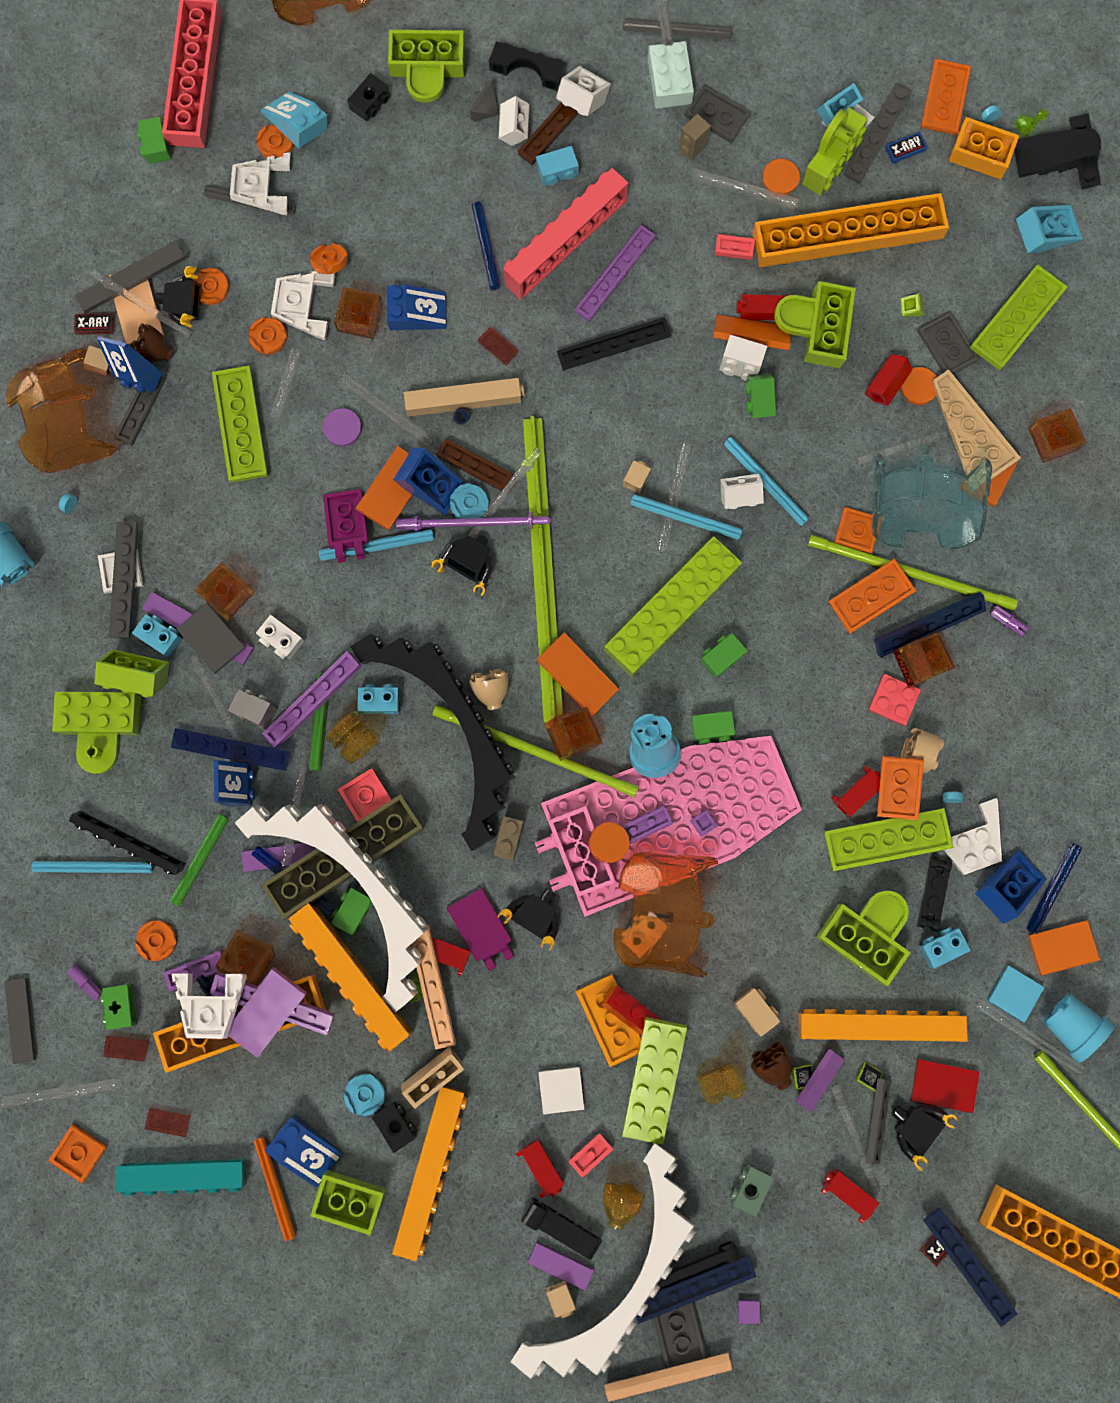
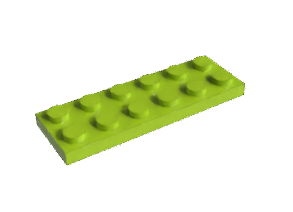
[970,264,1068,371]
[212,365,268,483]
[824,808,954,872]
[622,1017,687,1145]

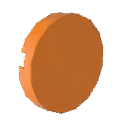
[256,125,294,158]
[762,159,800,196]
[310,243,348,274]
[192,268,229,305]
[249,317,287,355]
[900,367,937,405]
[589,822,630,864]
[135,920,177,961]

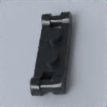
[917,856,953,932]

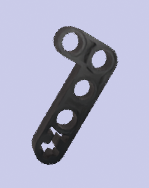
[521,1197,602,1260]

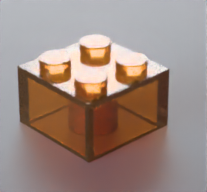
[334,287,383,339]
[1028,408,1086,463]
[194,562,254,621]
[899,632,955,685]
[544,707,603,761]
[215,930,275,986]

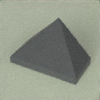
[470,80,499,122]

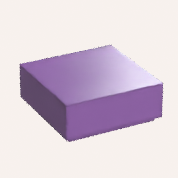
[690,809,718,837]
[738,1299,760,1324]

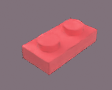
[715,234,755,260]
[568,1132,613,1178]

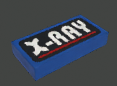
[885,132,928,164]

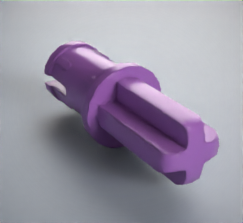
[990,606,1029,637]
[67,964,103,1001]

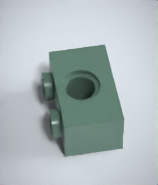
[730,1164,774,1217]

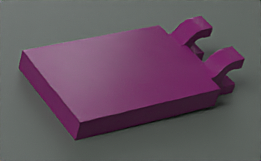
[323,489,369,563]
[446,888,514,971]

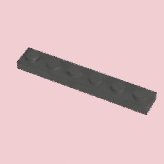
[843,83,912,184]
[109,522,138,639]

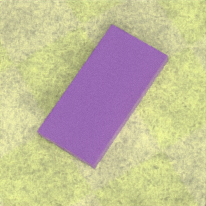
[228,967,307,1058]

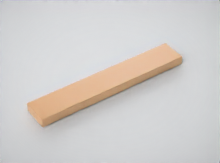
[411,924,457,1050]
[604,1353,732,1402]

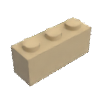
[401,1047,464,1109]

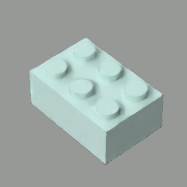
[648,41,694,109]

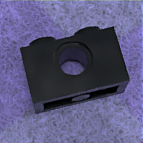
[347,73,390,122]
[372,1101,417,1153]

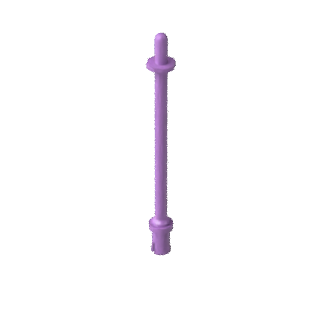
[396,512,551,532]

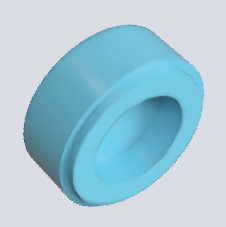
[981,105,1001,124]
[59,493,77,514]
[942,791,963,803]

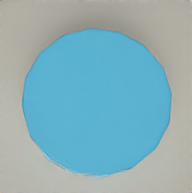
[450,483,489,519]
[344,1074,385,1116]

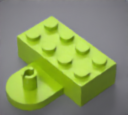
[388,30,465,103]
[802,107,868,196]
[774,281,856,369]
[52,692,141,774]
[815,891,911,987]

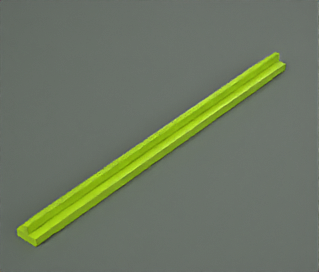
[523,416,563,723]

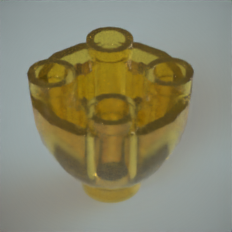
[603,1182,645,1230]

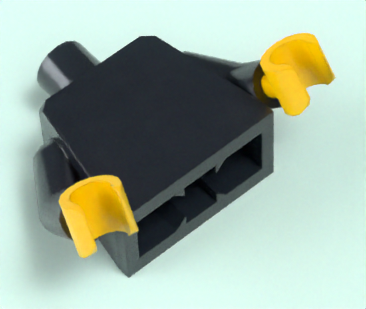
[154,266,202,328]
[432,535,492,596]
[497,889,559,951]
[891,1104,959,1171]

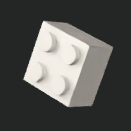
[556,66,611,116]
[719,335,767,381]

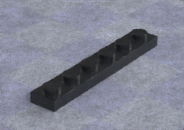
[557,317,671,371]
[69,811,186,875]

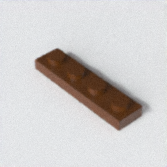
[518,102,579,165]
[436,438,513,493]

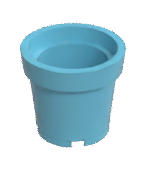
[0,522,35,588]
[630,714,681,778]
[1042,993,1115,1063]

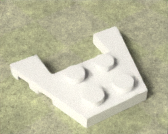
[230,153,291,215]
[271,271,336,340]
[943,798,1002,875]
[172,974,247,1039]

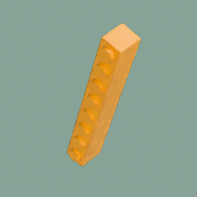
[798,1009,967,1042]
[392,1085,468,1261]

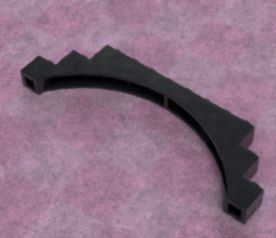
[350,634,515,851]

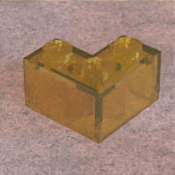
[695,1062,747,1105]

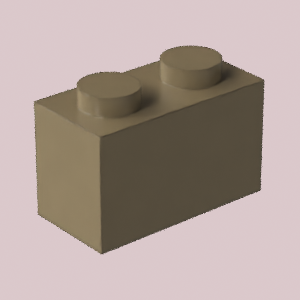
[679,114,711,160]
[493,816,524,862]

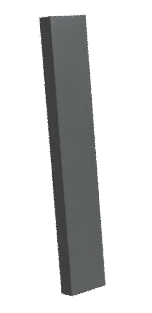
[75,241,185,314]

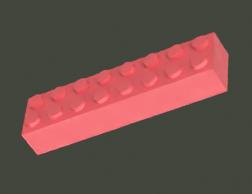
[162,0,222,148]
[504,168,628,300]

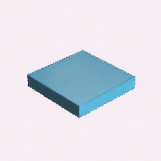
[987,965,1045,1023]

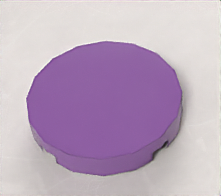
[323,408,362,447]

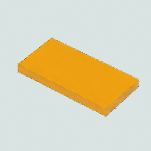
[576,974,641,1067]

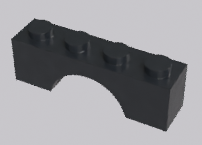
[489,41,566,91]

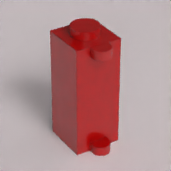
[736,294,787,321]
[865,354,912,406]
[831,766,881,818]
[432,937,471,976]
[515,1138,564,1198]
[821,1168,880,1224]

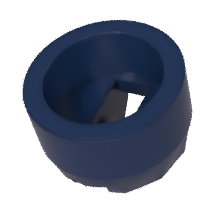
[453,409,469,425]

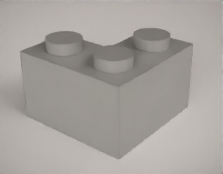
[227,689,277,730]

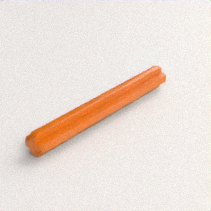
[254,1137,296,1241]

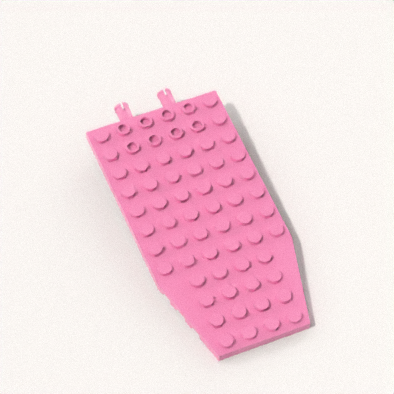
[534,736,802,917]

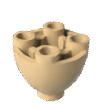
[469,669,509,710]

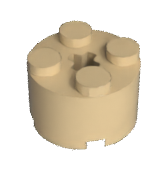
[901,728,944,773]

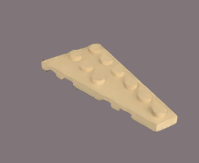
[932,369,1021,493]

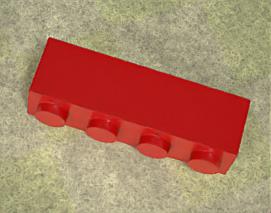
[600,986,662,1036]

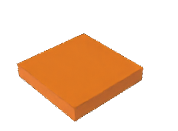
[834,507,882,554]
[48,1124,108,1184]

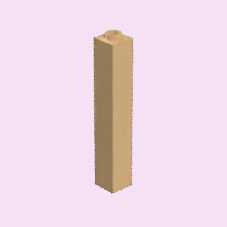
[404,378,524,417]

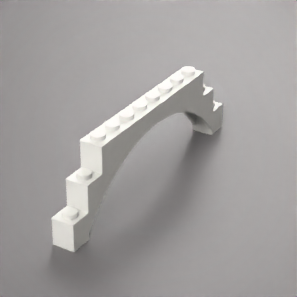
[235,804,428,1013]
[511,1143,696,1379]

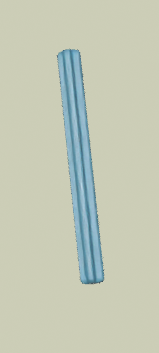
[724,437,809,526]
[631,494,742,539]
[319,529,434,561]
[31,861,153,873]

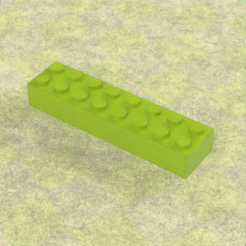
[604,536,742,677]

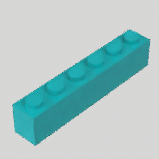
[116,1159,246,1196]

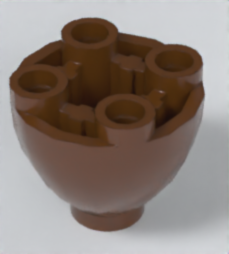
[131,323,173,363]
[751,1042,792,1090]

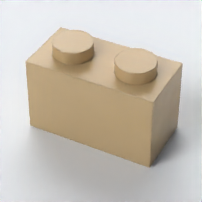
[733,988,780,1037]

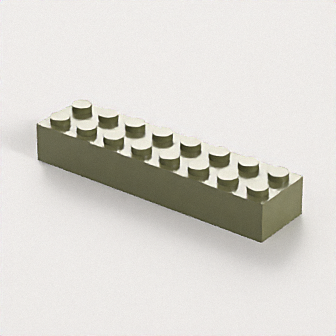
[261,794,423,921]

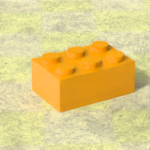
[948,117,1019,180]

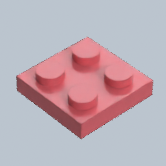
[868,674,921,726]
[338,768,392,822]

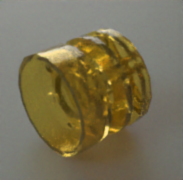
[326,711,380,764]

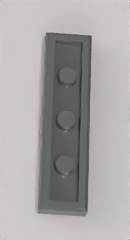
[114,376,166,446]
[4,978,36,1064]
[866,1078,891,1165]

